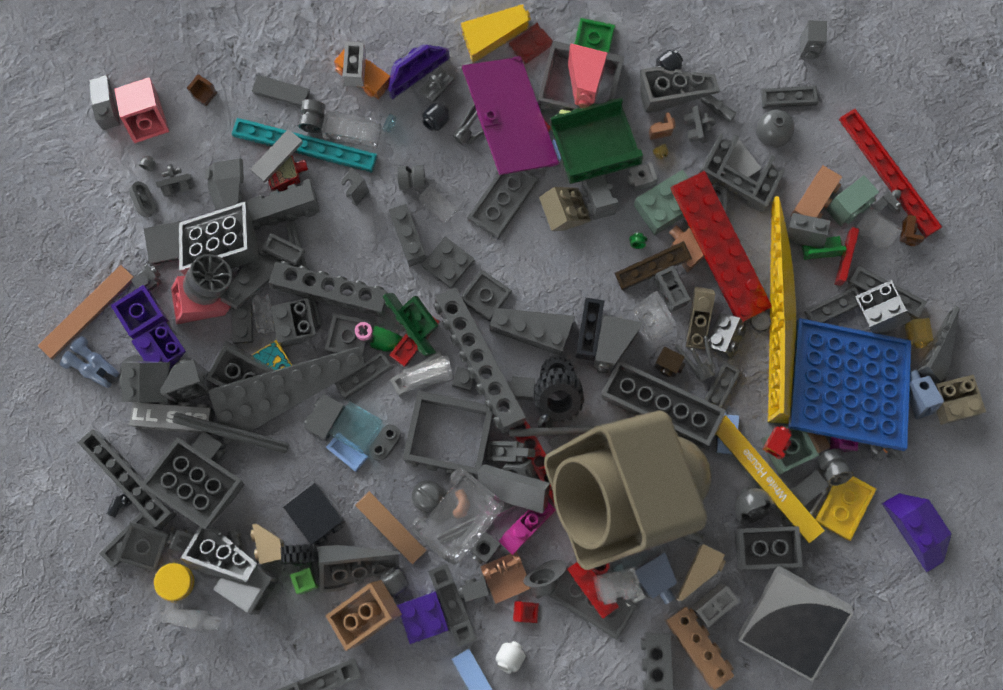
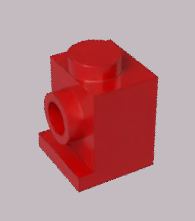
[762,426,792,460]

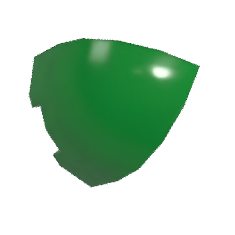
[370,326,403,352]

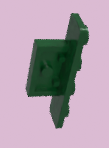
[382,293,439,356]

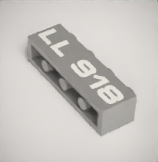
[129,402,214,434]

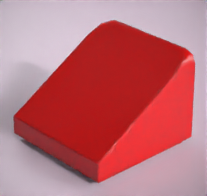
[513,601,539,624]

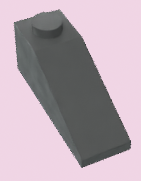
[89,75,120,130]

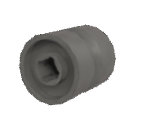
[298,99,326,133]
[397,165,426,190]
[817,449,853,486]

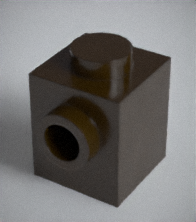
[654,346,685,377]

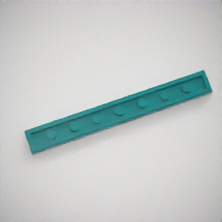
[231,118,378,173]

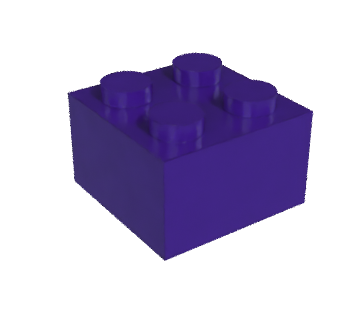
[110,285,169,339]
[397,591,449,644]

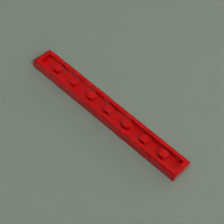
[839,109,942,238]

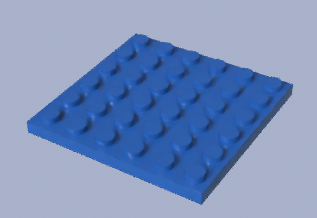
[788,318,911,451]

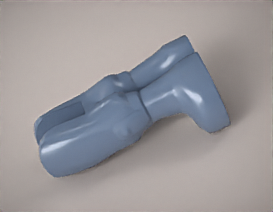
[60,336,119,388]

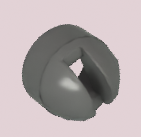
[139,156,156,172]

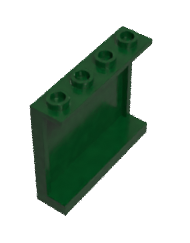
[550,98,643,184]

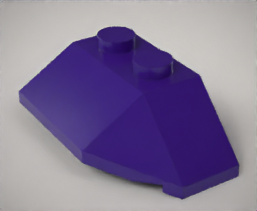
[388,45,450,100]
[882,493,952,572]

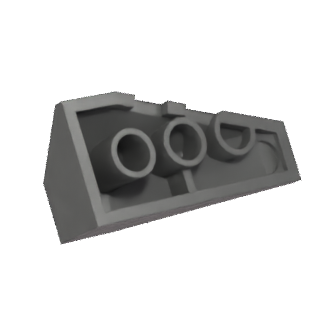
[640,67,720,113]
[181,526,258,583]

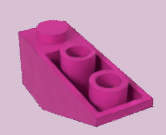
[498,502,556,555]

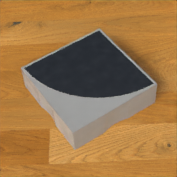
[739,565,853,682]

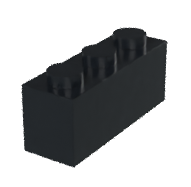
[576,297,605,361]

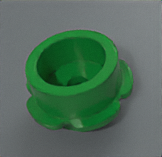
[629,232,648,249]

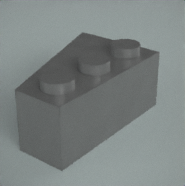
[581,174,618,220]

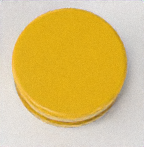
[154,563,194,601]

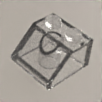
[632,291,676,343]

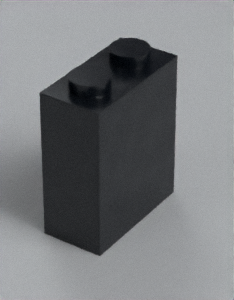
[283,483,345,546]

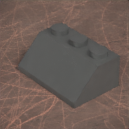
[160,358,212,404]

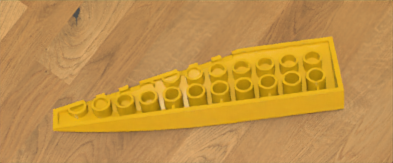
[768,196,796,424]

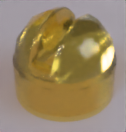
[652,144,669,159]

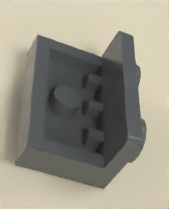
[708,313,746,359]

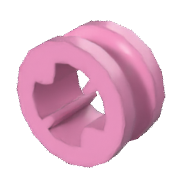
[355,322,373,341]

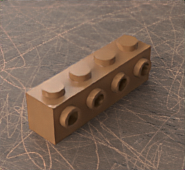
[664,607,734,690]

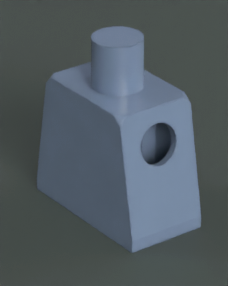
[909,370,944,420]
[631,553,677,604]

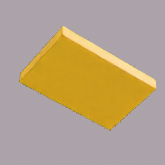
[815,476,876,541]

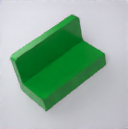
[802,236,847,260]

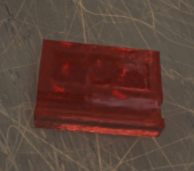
[509,23,553,65]

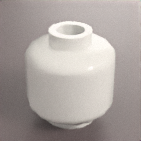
[496,641,525,674]

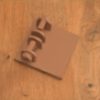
[480,551,530,604]

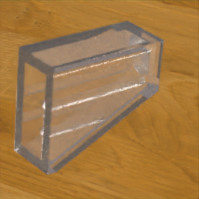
[400,355,453,391]

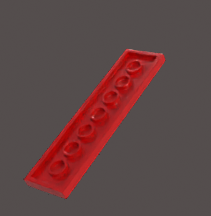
[670,171,772,322]

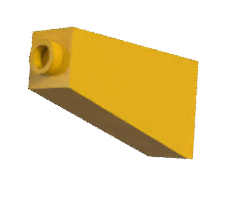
[461,4,531,63]

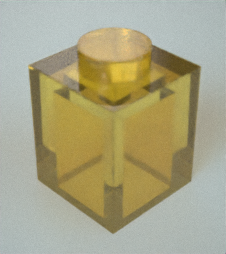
[904,318,933,349]

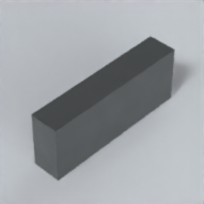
[477,464,550,513]

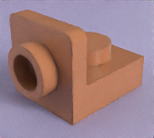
[648,112,676,140]

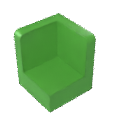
[290,568,319,595]

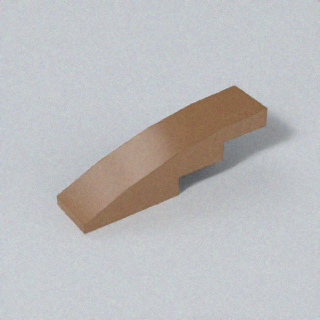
[355,491,427,564]

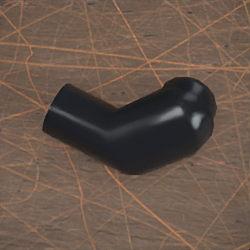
[106,494,132,517]

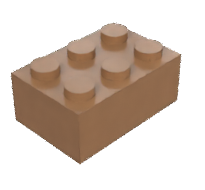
[326,580,402,651]

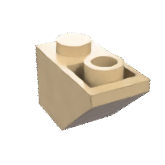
[251,524,284,565]

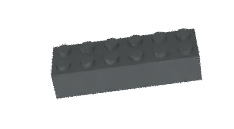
[601,360,726,450]

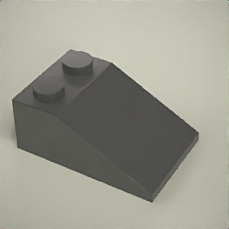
[206,341,274,386]

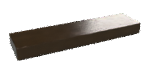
[615,241,692,291]

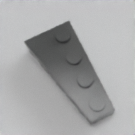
[240,179,320,230]
[489,308,575,356]

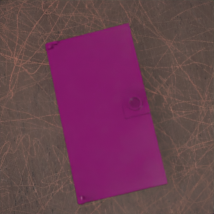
[462,56,559,175]

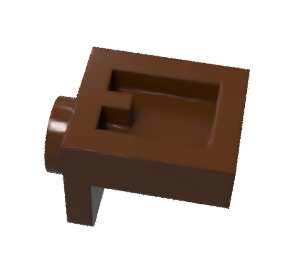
[900,215,925,246]

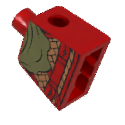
[268,155,309,192]

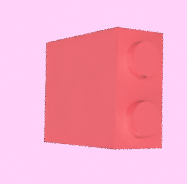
[568,43,607,108]
[115,77,169,143]
[171,276,231,324]

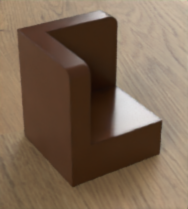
[187,74,217,107]

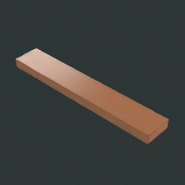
[38,265,134,360]

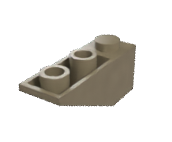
[686,287,715,350]

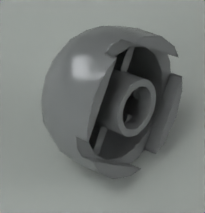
[756,109,794,148]
[734,487,776,524]

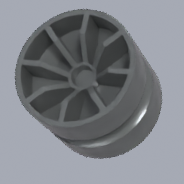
[183,254,232,305]

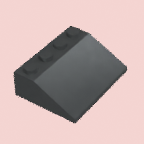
[179,201,259,275]
[140,437,244,530]

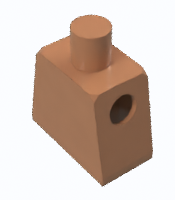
[669,225,704,272]

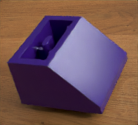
[131,321,186,369]

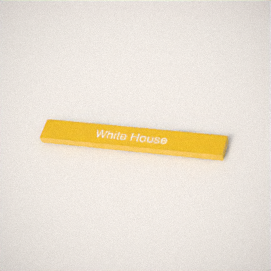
[716,416,825,543]

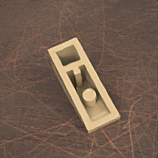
[676,544,726,601]

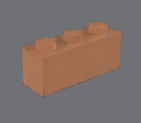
[790,165,842,218]

